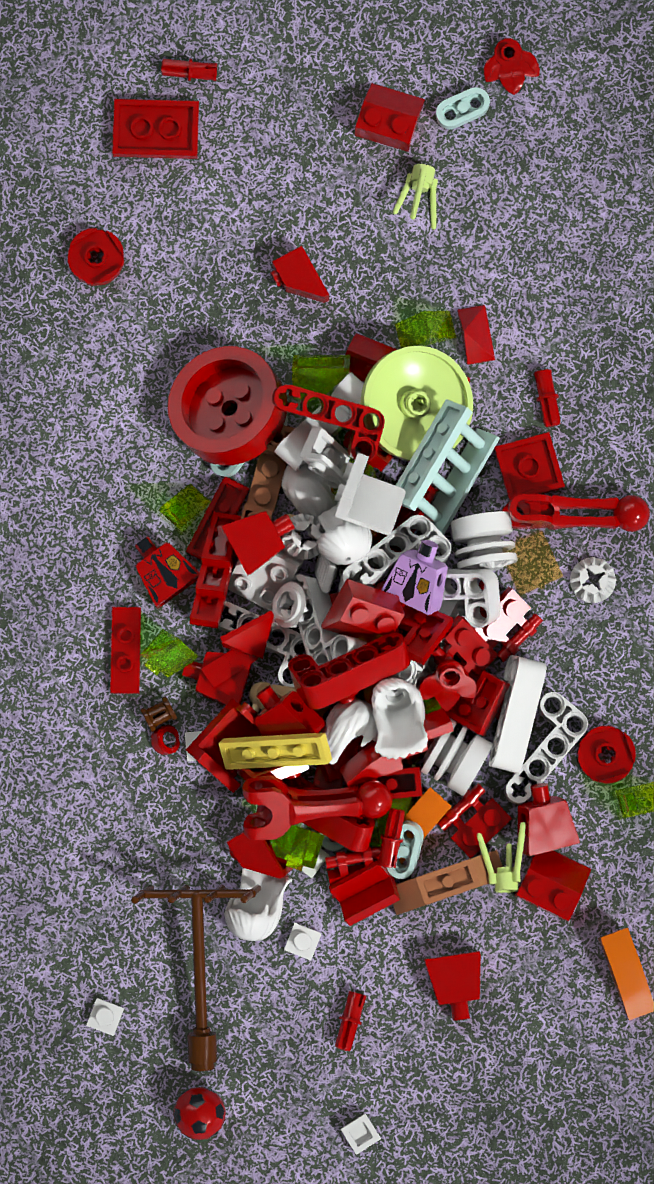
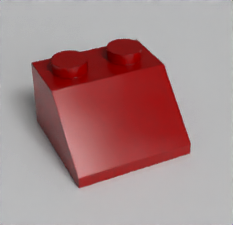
[355,83,425,152]
[321,579,405,643]
[514,850,591,922]

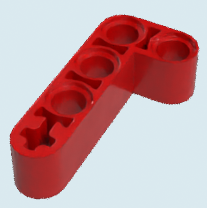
[272,385,385,462]
[288,633,411,710]
[256,776,375,852]

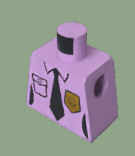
[382,540,448,615]

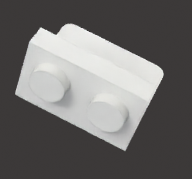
[334,453,406,535]
[228,548,304,611]

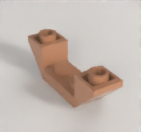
[241,425,295,521]
[393,850,503,915]

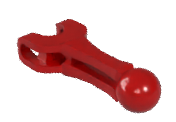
[502,494,650,532]
[242,776,393,840]

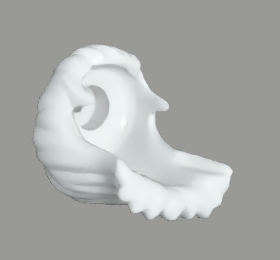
[282,463,339,532]
[316,503,372,565]
[371,677,428,759]
[320,698,378,764]
[224,867,293,941]

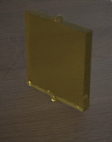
[503,531,564,596]

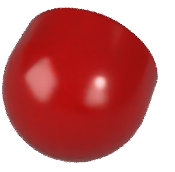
[151,725,180,755]

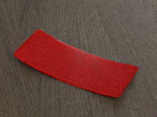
[201,650,258,687]

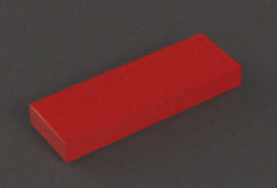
[185,477,250,560]

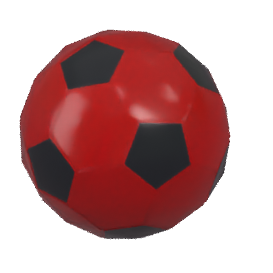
[173,1087,226,1140]

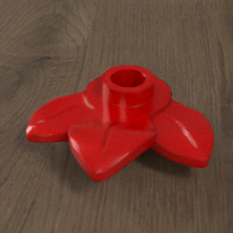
[483,38,540,95]
[418,660,476,712]

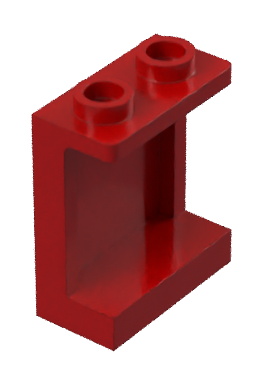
[186,698,262,793]

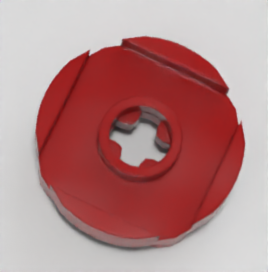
[68,228,124,286]
[577,726,636,784]

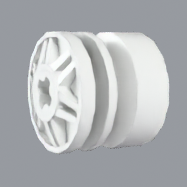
[450,511,518,571]
[421,719,493,796]

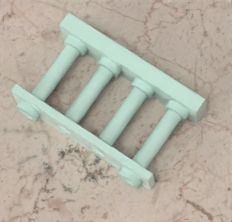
[395,399,500,535]

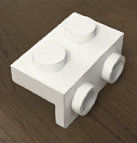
[300,426,350,488]

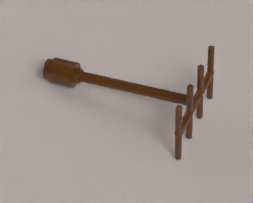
[131,884,261,1071]

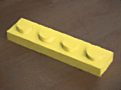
[218,732,332,770]

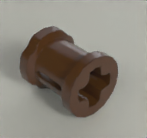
[140,696,178,732]

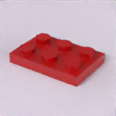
[112,99,199,159]

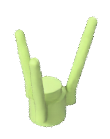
[393,164,438,229]
[477,822,526,893]

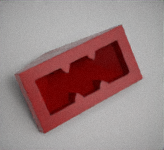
[457,305,495,365]
[220,611,275,659]

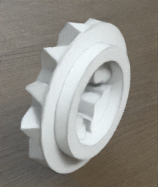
[281,513,325,560]
[570,557,616,603]
[272,582,310,628]

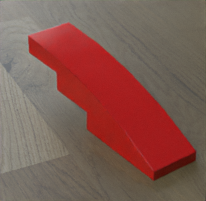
[190,512,241,629]
[339,708,454,788]

